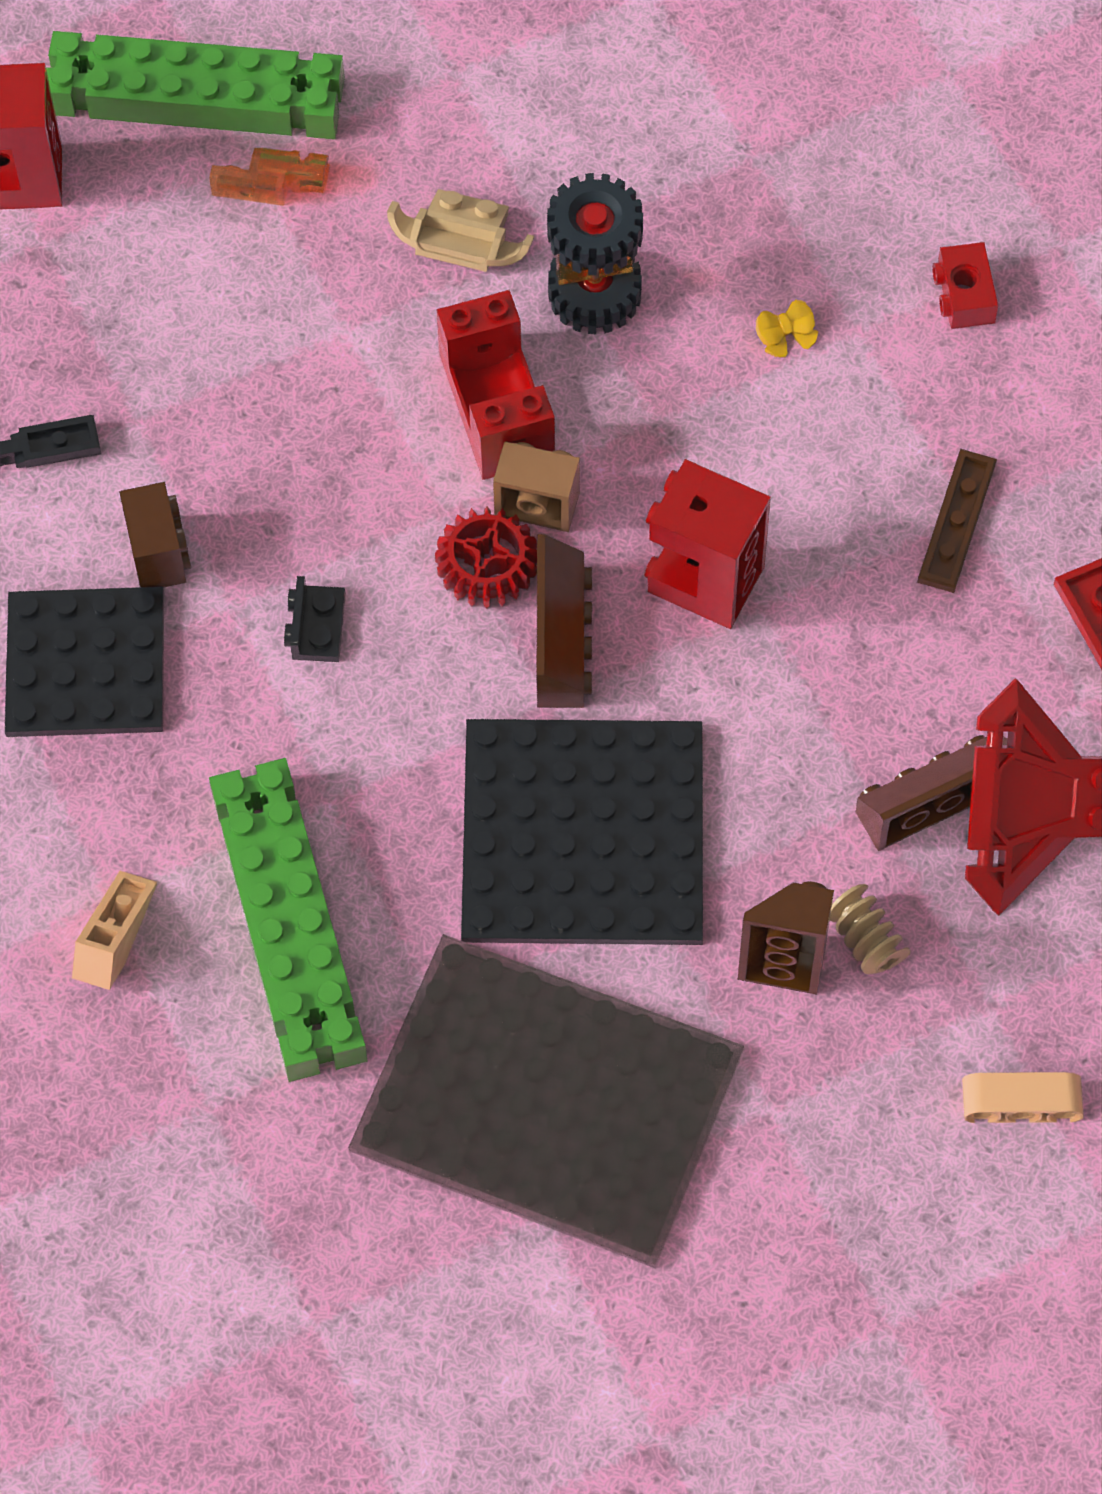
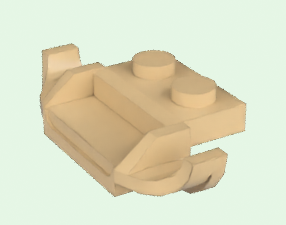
[387,189,534,272]

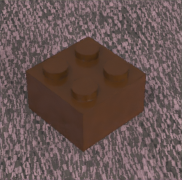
[119,482,191,588]

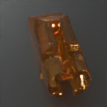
[209,148,330,206]

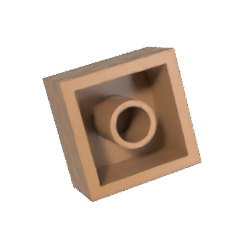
[493,442,580,532]

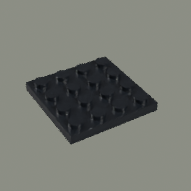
[5,587,164,737]

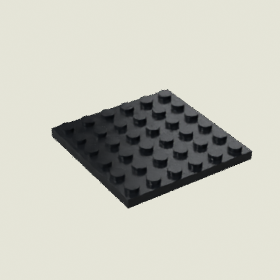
[461,719,703,945]

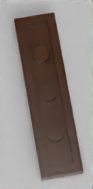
[917,449,997,593]

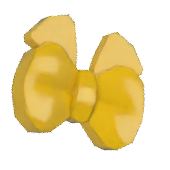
[756,299,818,357]

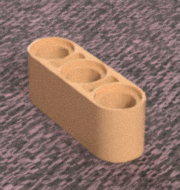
[962,1072,1084,1123]

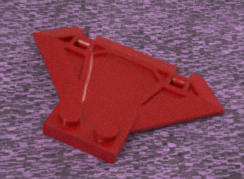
[965,678,1102,916]

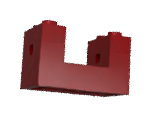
[0,63,62,210]
[436,290,555,480]
[644,459,771,629]

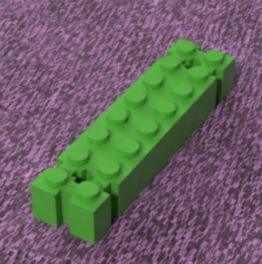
[46,31,345,140]
[209,758,368,1082]

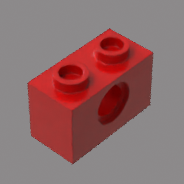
[932,242,998,329]

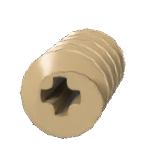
[830,884,911,974]

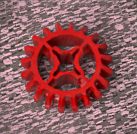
[435,506,537,609]

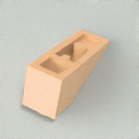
[72,871,157,990]

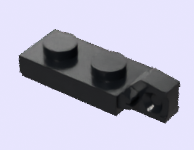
[0,415,101,468]

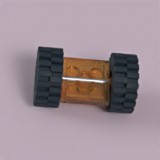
[547,173,643,334]

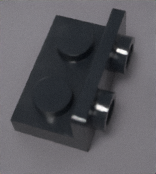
[284,576,346,662]

